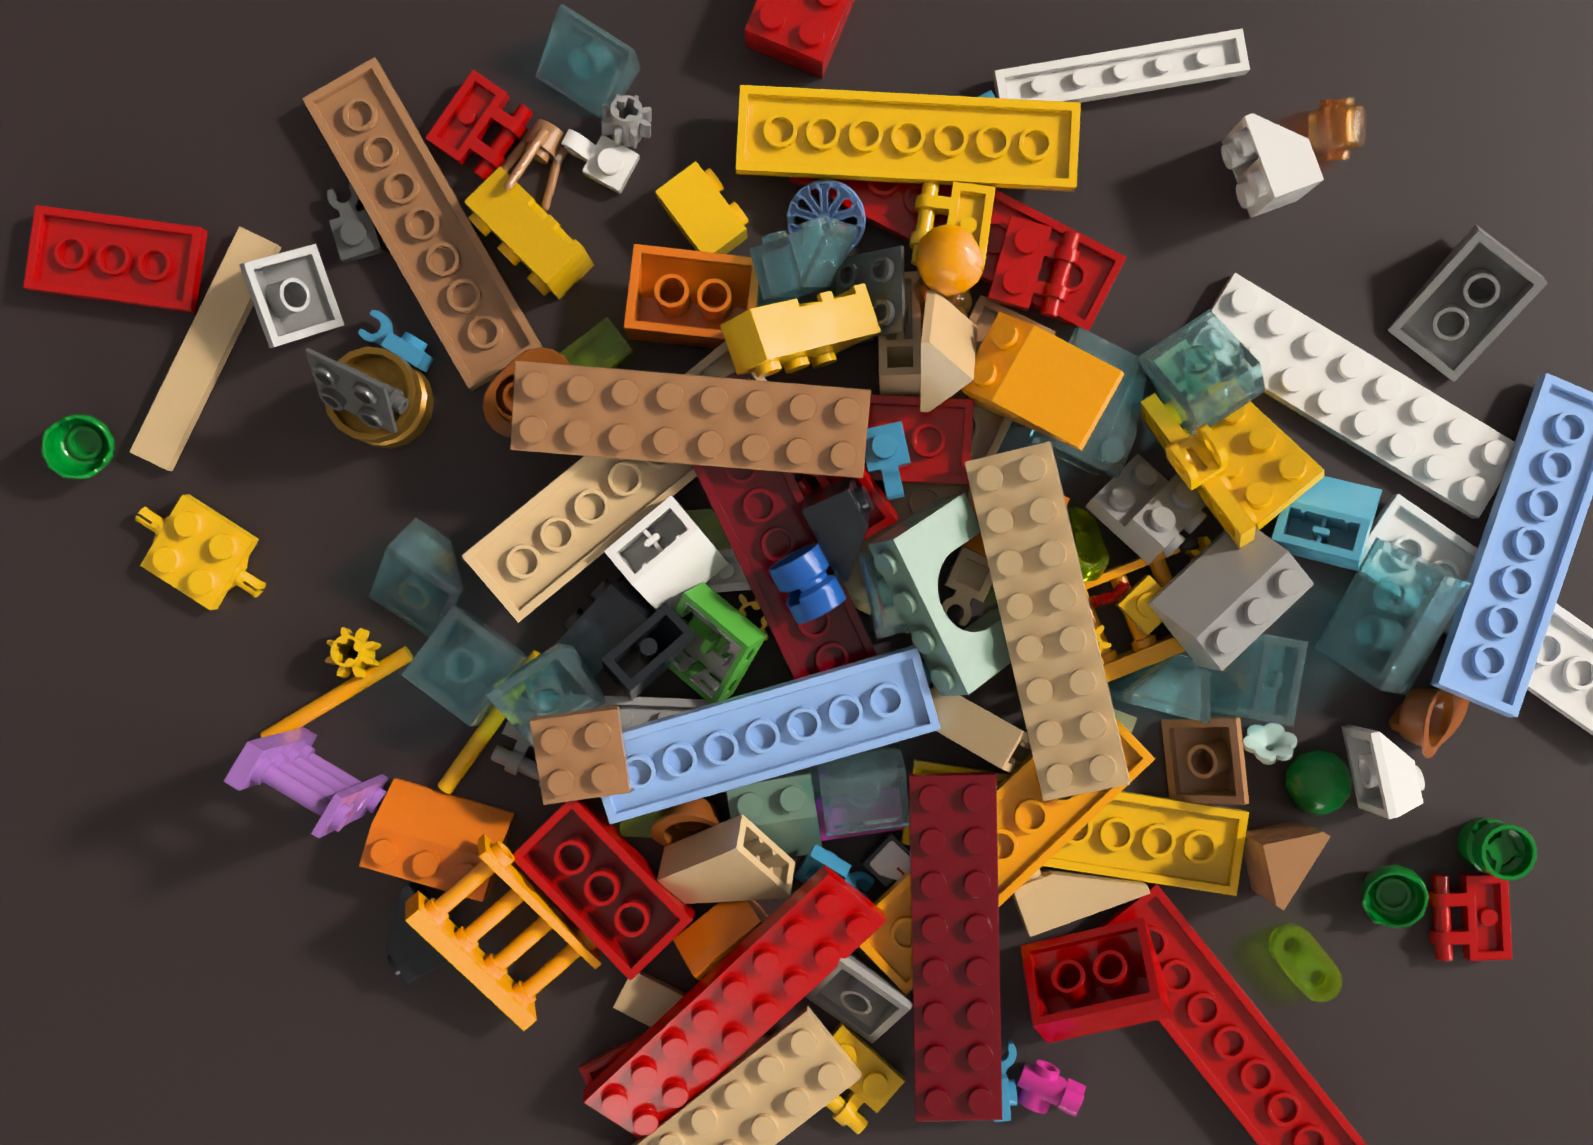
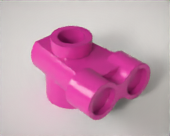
[1017,1060,1086,1117]

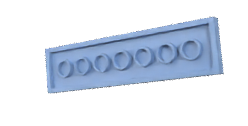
[1430,373,1593,718]
[601,645,941,824]

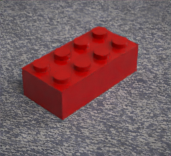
[745,0,855,78]
[513,799,696,981]

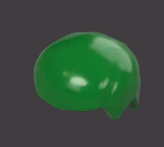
[41,414,115,479]
[1285,749,1352,816]
[1360,864,1429,928]

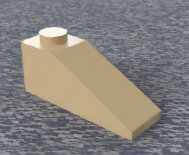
[878,271,921,397]
[1012,867,1151,937]

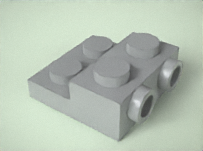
[1085,454,1207,564]

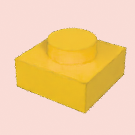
[1115,575,1162,635]

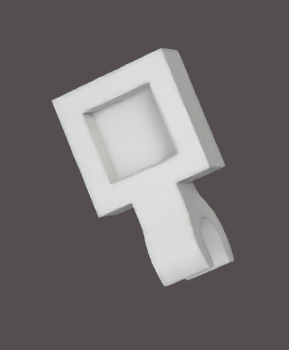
[561,129,640,194]

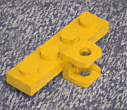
[1140,393,1257,549]

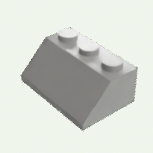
[1147,529,1314,671]

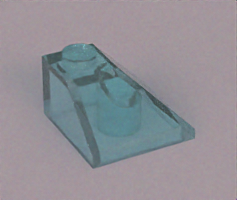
[369,518,463,643]
[1109,654,1211,724]

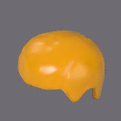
[915,224,984,296]

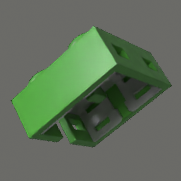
[668,582,767,704]

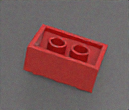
[1021,917,1172,1043]

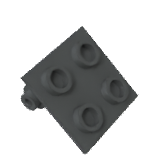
[835,246,905,343]
[305,348,409,434]

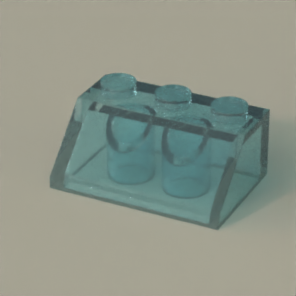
[1315,537,1471,695]

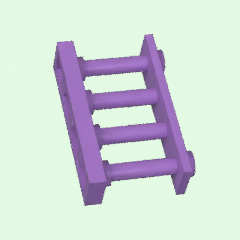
[223,727,389,838]

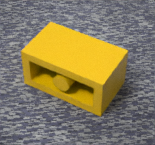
[655,161,749,254]

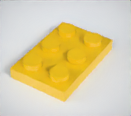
[1183,387,1324,530]

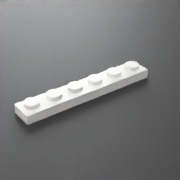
[993,28,1250,103]

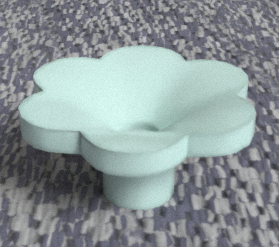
[1243,723,1297,765]

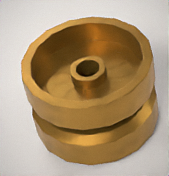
[325,347,434,449]

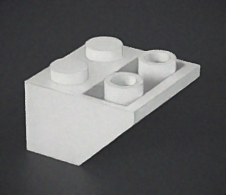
[1221,113,1324,218]
[604,495,729,610]

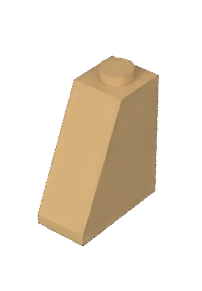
[929,686,1032,773]
[657,814,795,904]

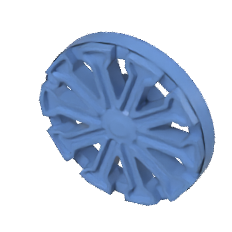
[787,179,866,260]

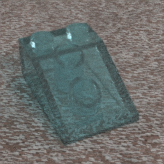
[1027,327,1148,478]

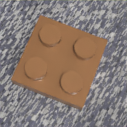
[530,705,631,805]

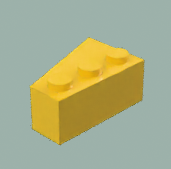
[464,166,594,300]
[720,283,881,378]

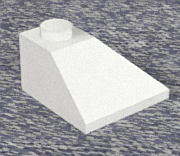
[1341,725,1425,819]

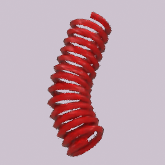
[1090,581,1130,608]

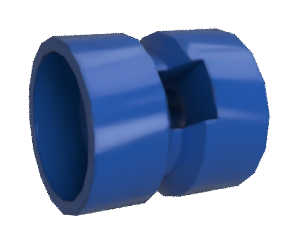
[768,543,846,624]

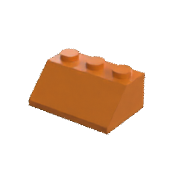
[624,244,762,349]
[359,778,516,902]

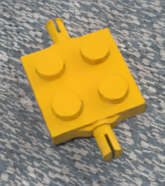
[135,494,266,611]

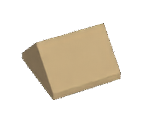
[920,290,978,412]

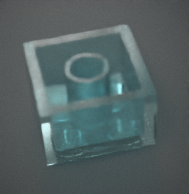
[402,606,528,726]

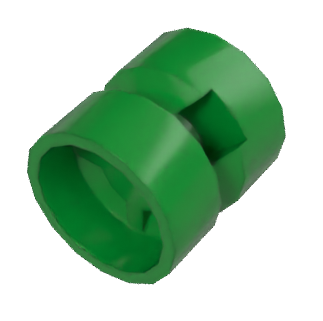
[1457,817,1537,880]

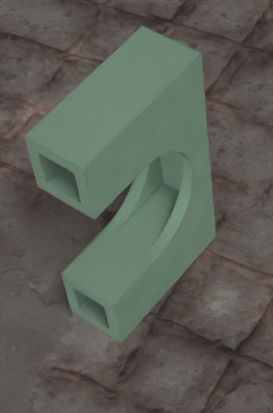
[868,492,1011,696]

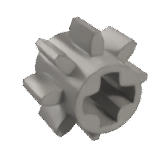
[601,94,652,149]

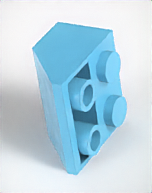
[1272,476,1382,571]

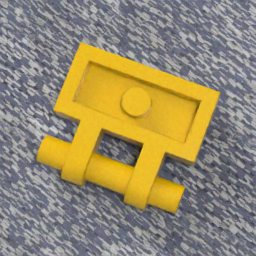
[909,181,996,274]
[826,1022,905,1135]

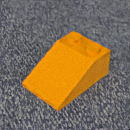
[960,312,1124,451]

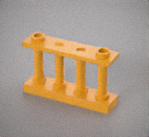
[1083,547,1185,682]
[405,834,602,1031]

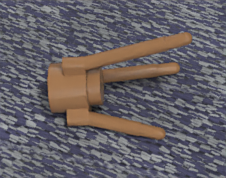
[502,119,568,211]

